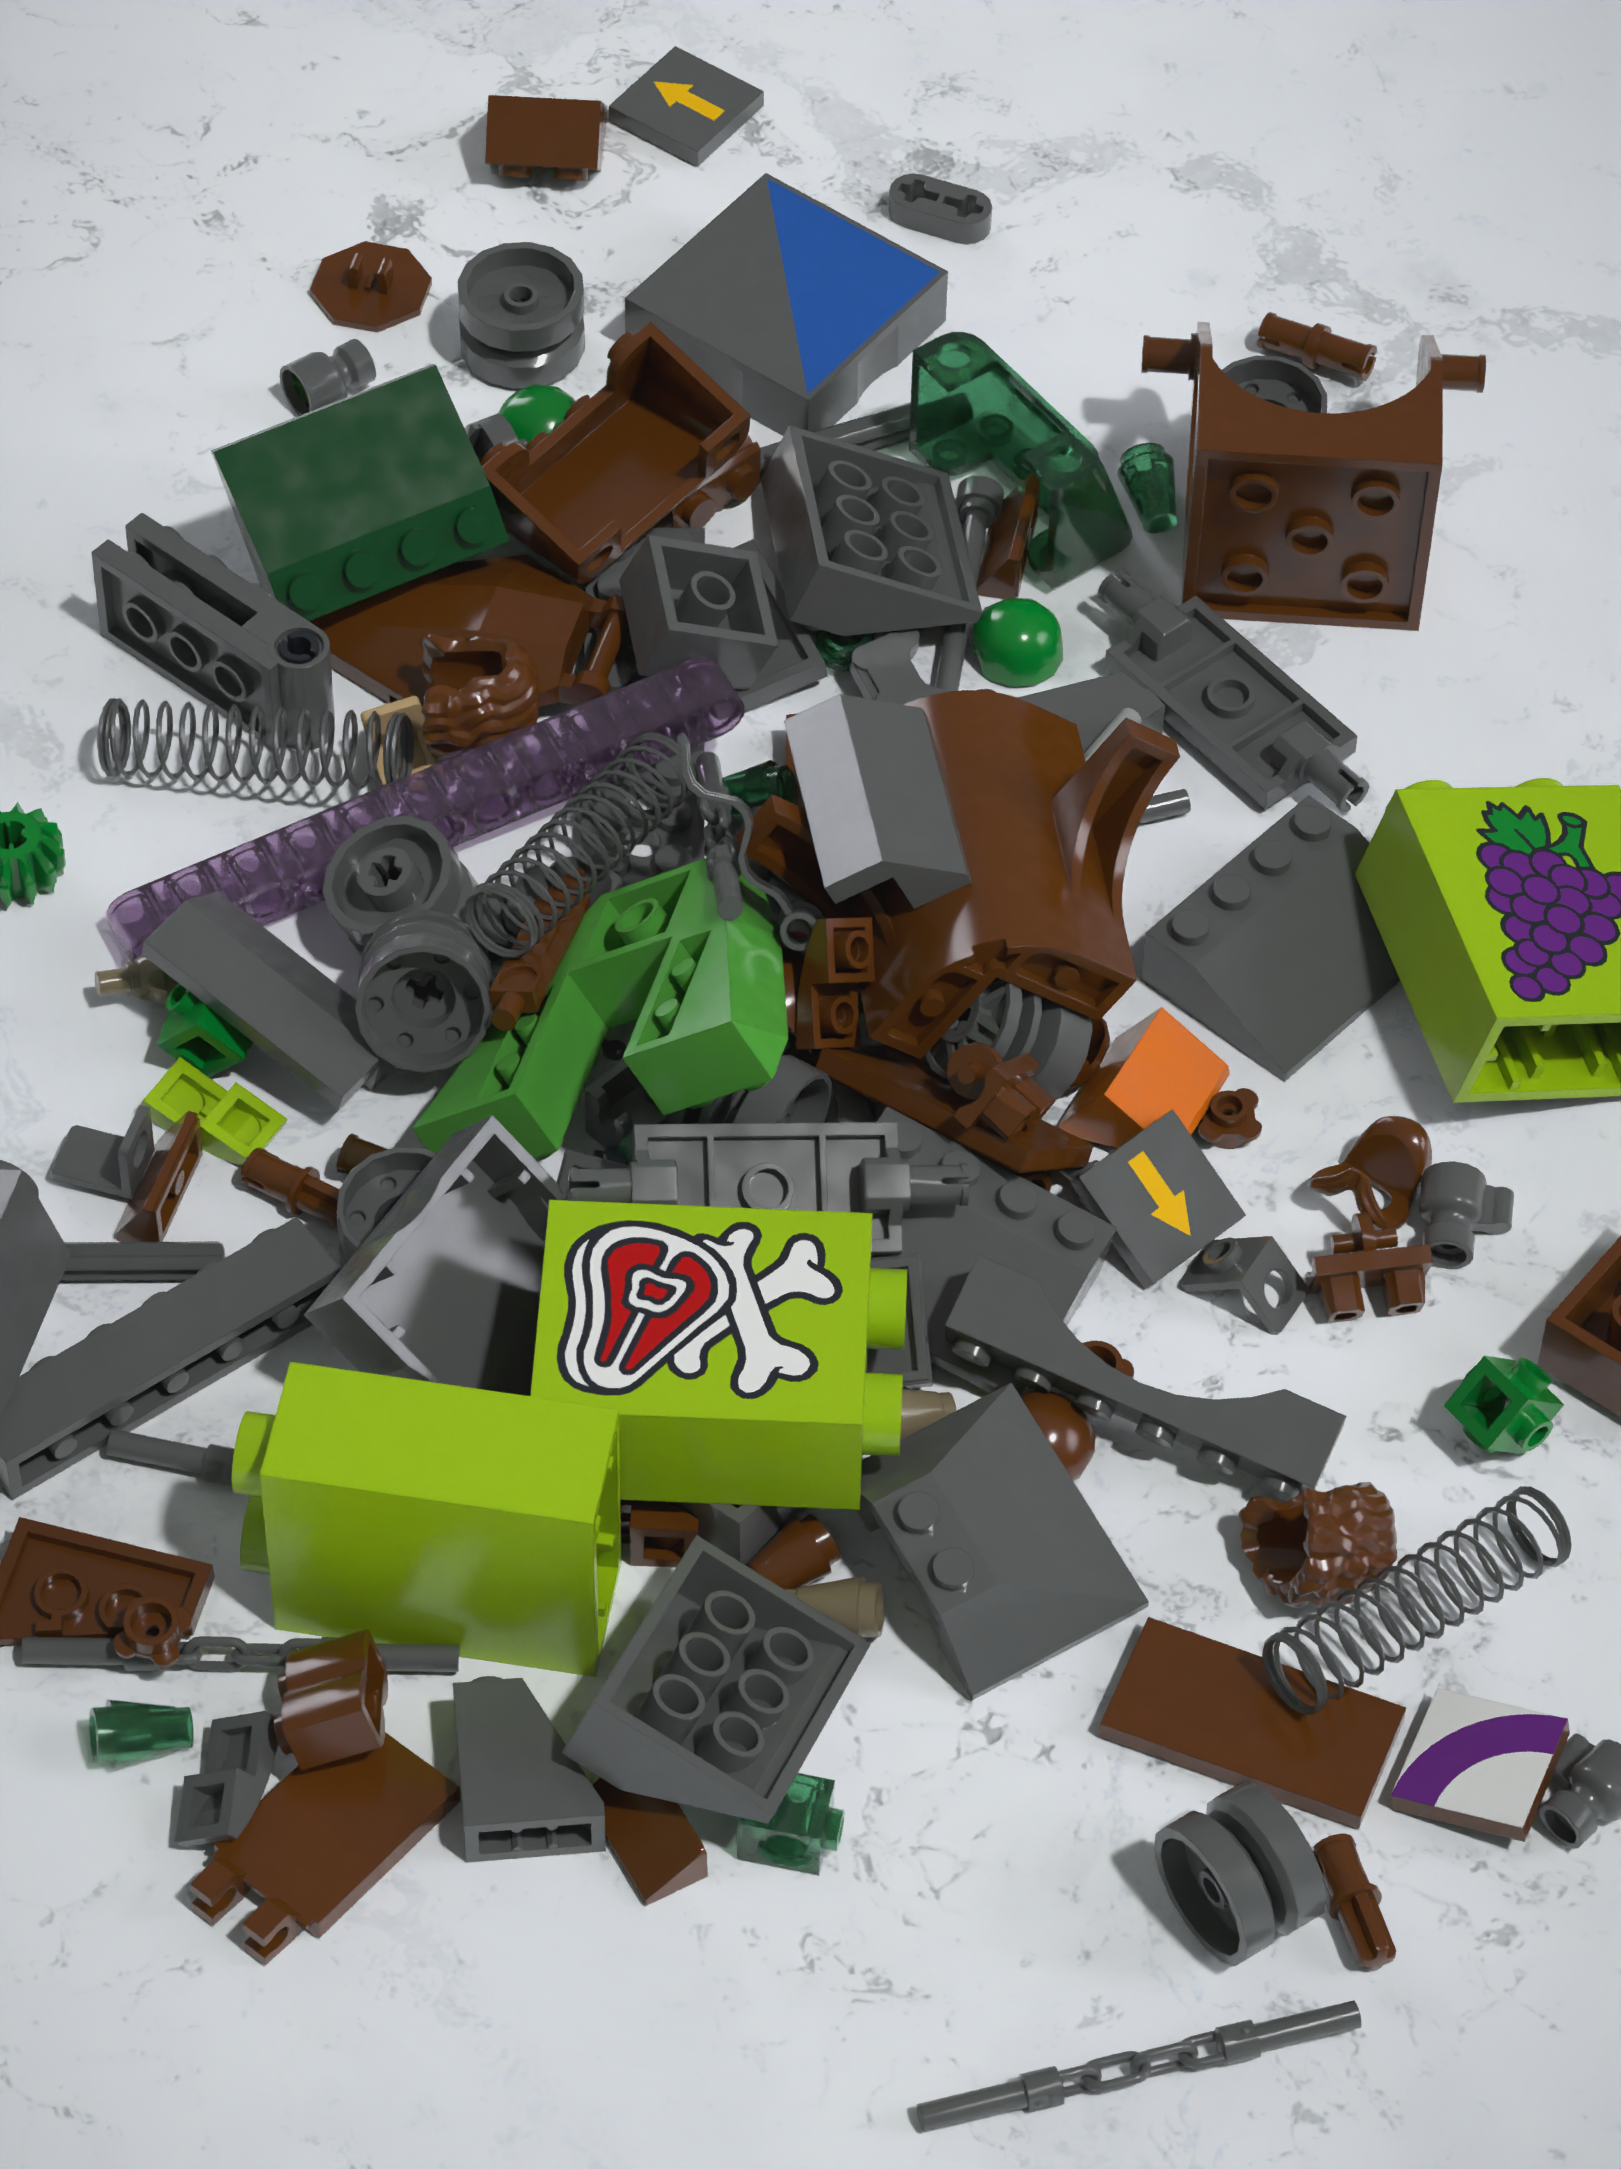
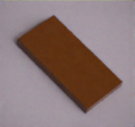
[816,1045,1094,1174]
[1099,1617,1406,1829]

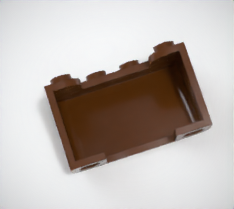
[480,321,751,584]

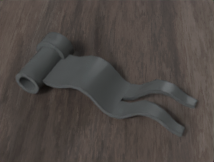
[677,733,826,952]

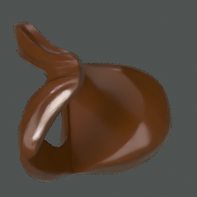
[1308,1116,1432,1230]

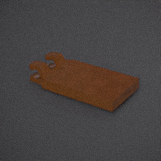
[190,1732,460,1966]

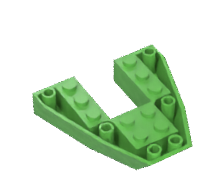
[412,858,788,1161]

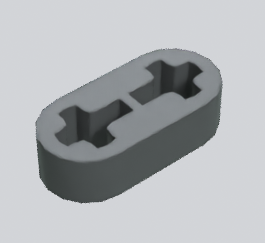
[888,173,992,244]

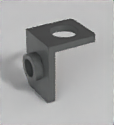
[51,1105,155,1199]
[1180,1236,1309,1333]

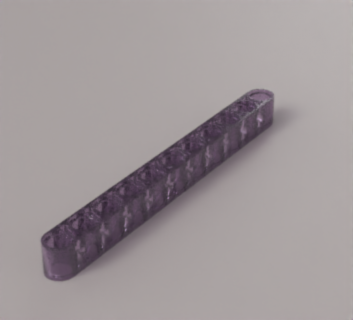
[106,656,745,962]

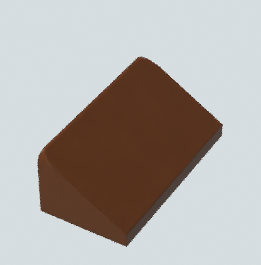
[976,475,1040,599]
[114,1111,203,1242]
[592,1778,708,1906]

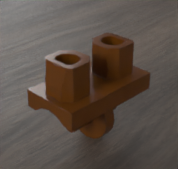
[947,1042,1056,1141]
[1305,1212,1433,1323]

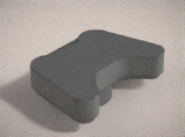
[850,629,949,704]

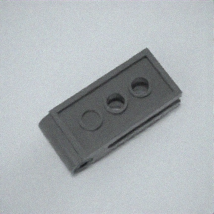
[91,512,335,750]

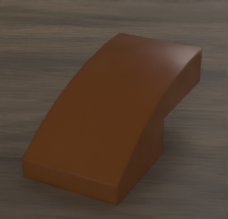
[620,1500,699,1568]

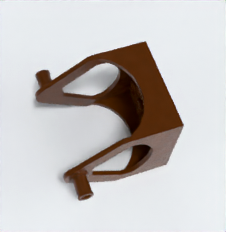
[1141,322,1486,631]

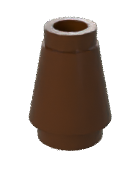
[746,1514,841,1590]

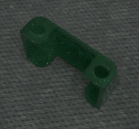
[909,332,1133,589]

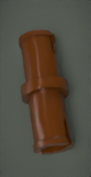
[1257,312,1377,381]

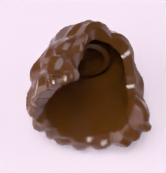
[421,633,539,758]
[1238,1482,1397,1608]

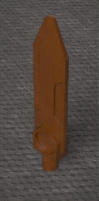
[489,868,591,1031]

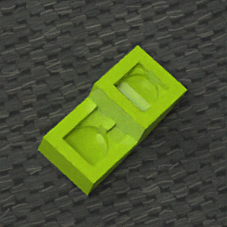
[141,1057,287,1166]

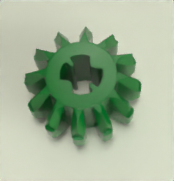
[0,802,66,909]

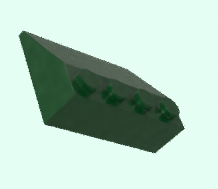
[211,364,510,621]

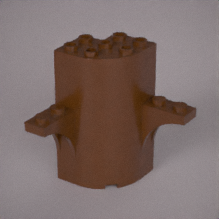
[736,689,1180,1059]

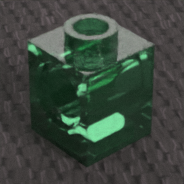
[737,1773,845,1876]

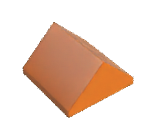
[1059,1007,1230,1148]

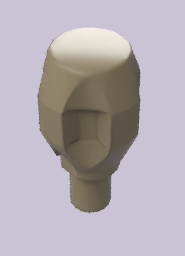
[95,954,178,1004]

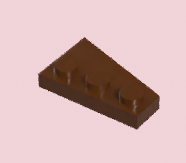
[0,1517,215,1645]

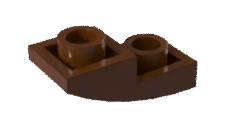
[796,917,875,1050]

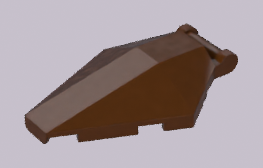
[309,554,630,719]

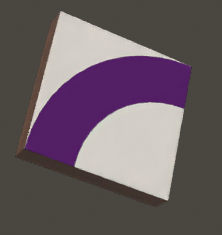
[1391,1688,1570,1842]

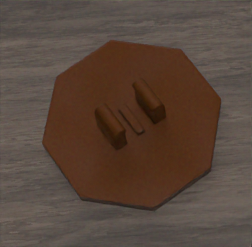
[310,241,432,333]

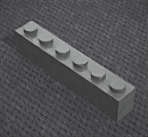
[0,1217,342,1500]

